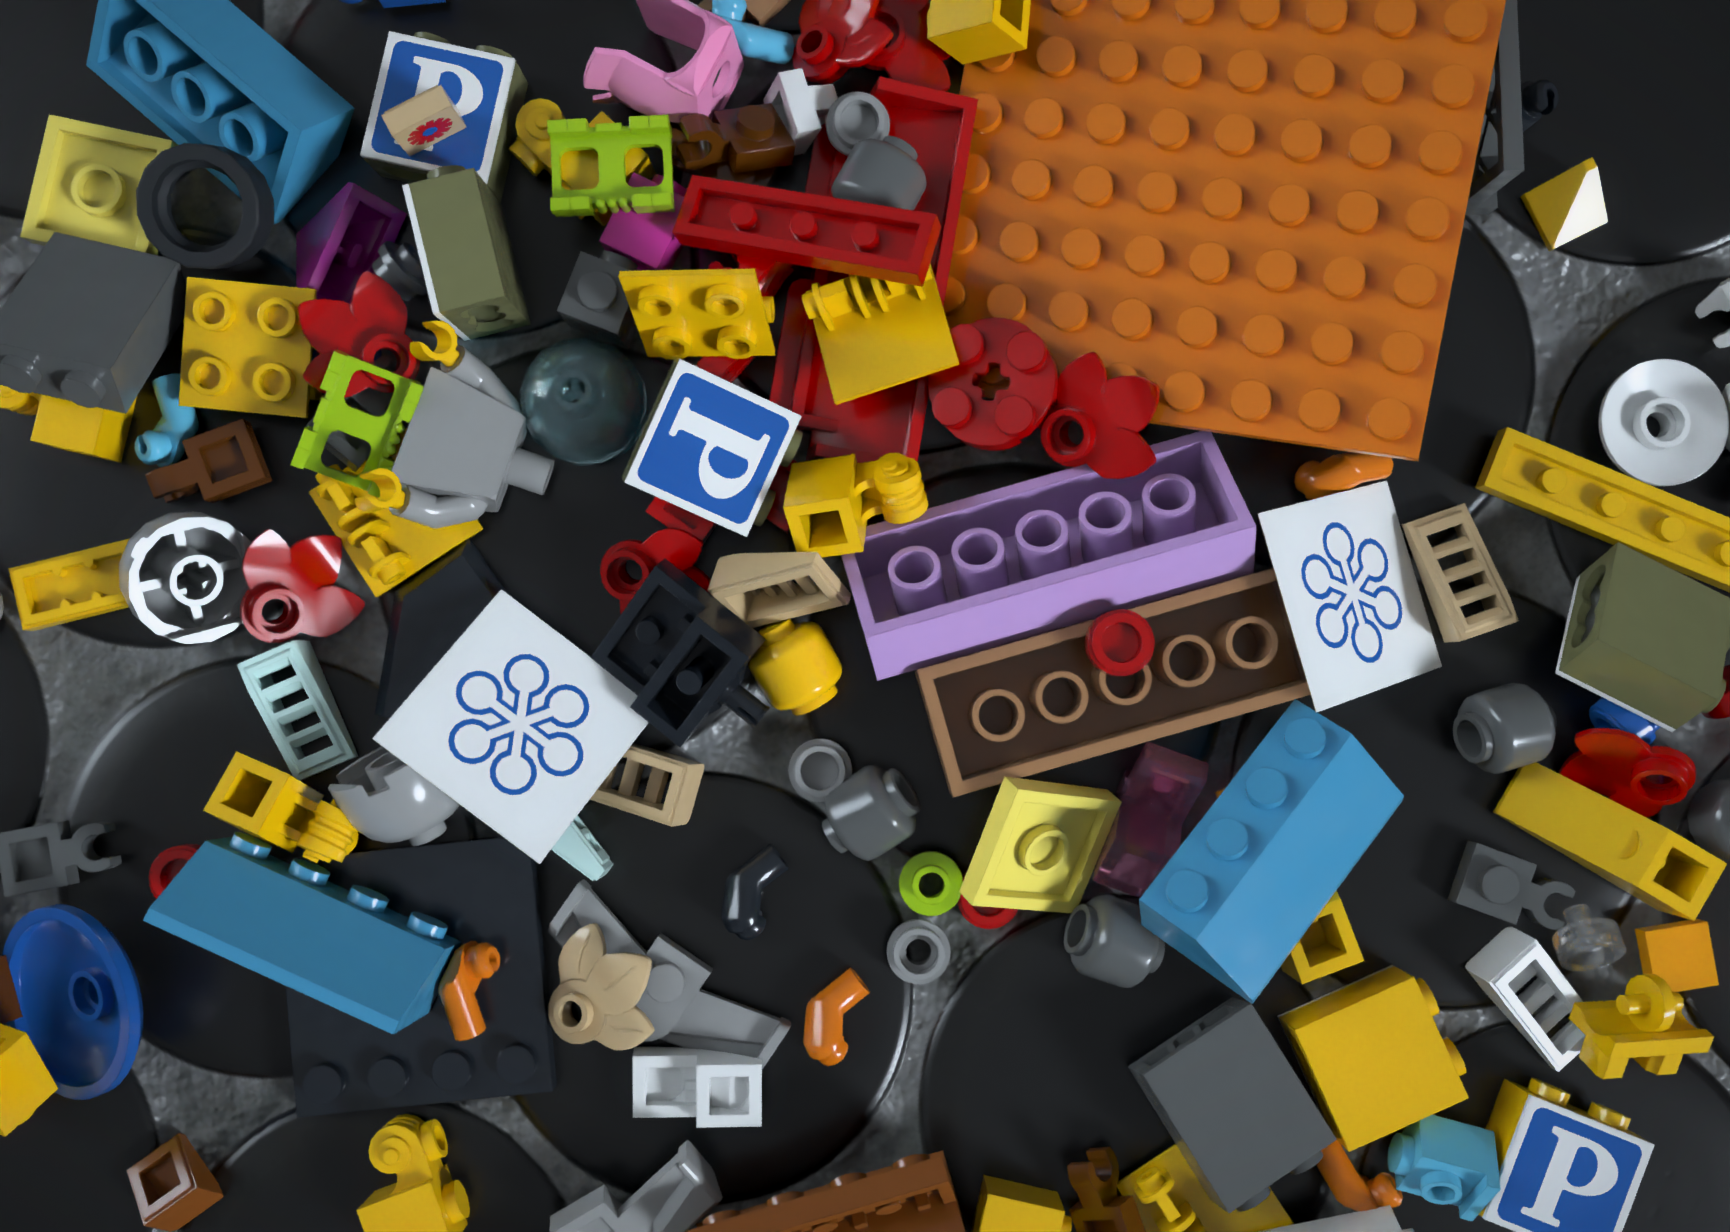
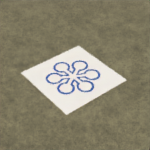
[1257,481,1442,713]
[372,589,649,864]

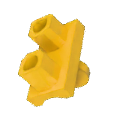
[1569,974,1714,1079]

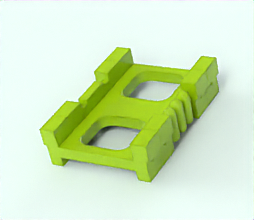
[547,115,675,217]
[290,349,424,497]

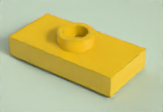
[8,539,129,631]

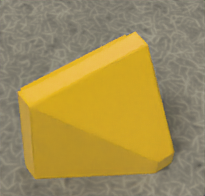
[1521,157,1608,251]

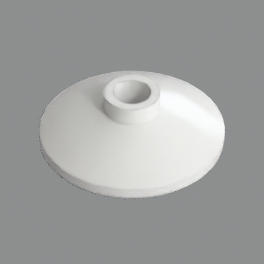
[1598,359,1729,486]

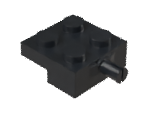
[591,558,770,747]

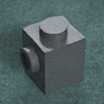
[557,250,638,349]

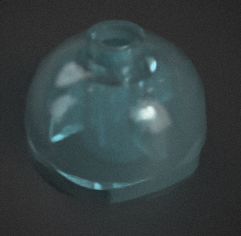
[519,337,649,466]

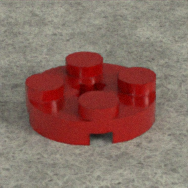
[928,317,1060,451]

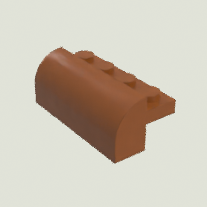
[685,1150,967,1232]

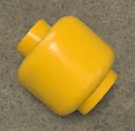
[748,619,842,716]

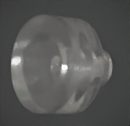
[1552,904,1627,971]

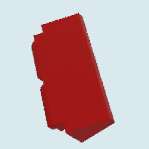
[769,76,978,463]

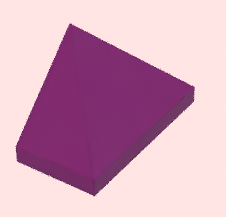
[296,182,407,304]

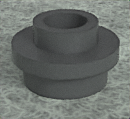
[372,241,428,301]

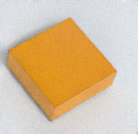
[1635,919,1719,992]

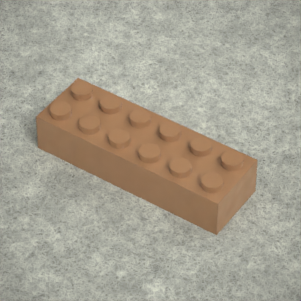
[915,568,1311,797]

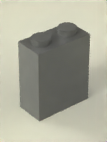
[0,232,186,414]
[1128,997,1337,1213]

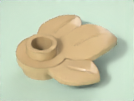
[548,923,655,1050]

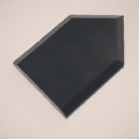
[375,538,513,718]

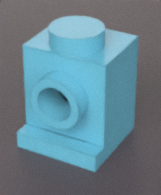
[1387,1115,1501,1221]

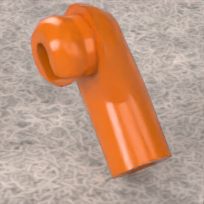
[1294,452,1393,500]
[438,941,500,1041]
[803,967,870,1066]

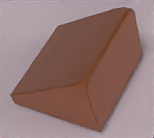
[127,1133,223,1232]

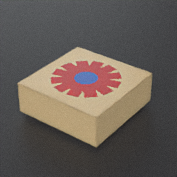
[381,85,467,157]

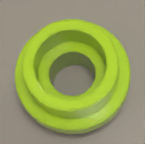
[899,851,963,916]

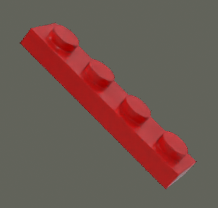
[672,175,941,287]

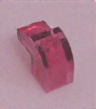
[1093,742,1209,898]

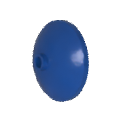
[2,904,143,1100]

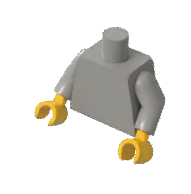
[355,321,555,529]

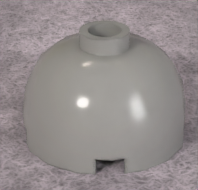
[119,512,251,644]
[328,746,460,846]

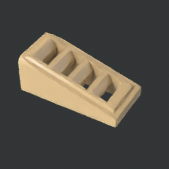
[1402,503,1519,643]
[707,552,851,628]
[590,743,704,827]

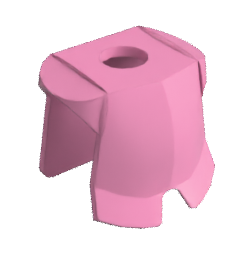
[583,0,744,123]

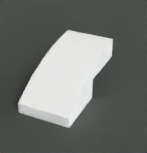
[632,1047,762,1128]

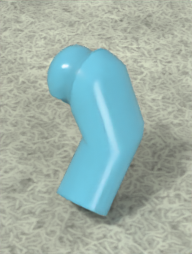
[712,0,795,64]
[135,373,199,467]

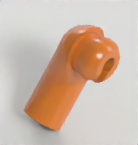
[1316,1140,1403,1212]

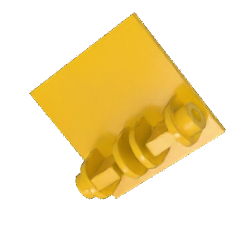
[802,263,960,405]
[618,268,775,360]
[178,277,322,418]
[309,428,483,598]
[1117,1144,1293,1232]

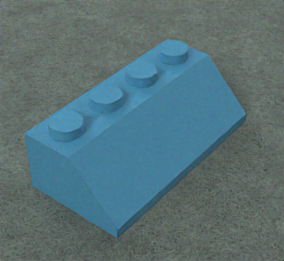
[86,0,355,224]
[1139,699,1404,1004]
[143,832,461,1034]

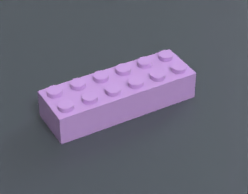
[841,431,1256,681]

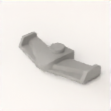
[547,879,792,1069]
[549,1140,723,1232]

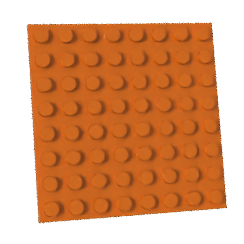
[943,0,1506,462]

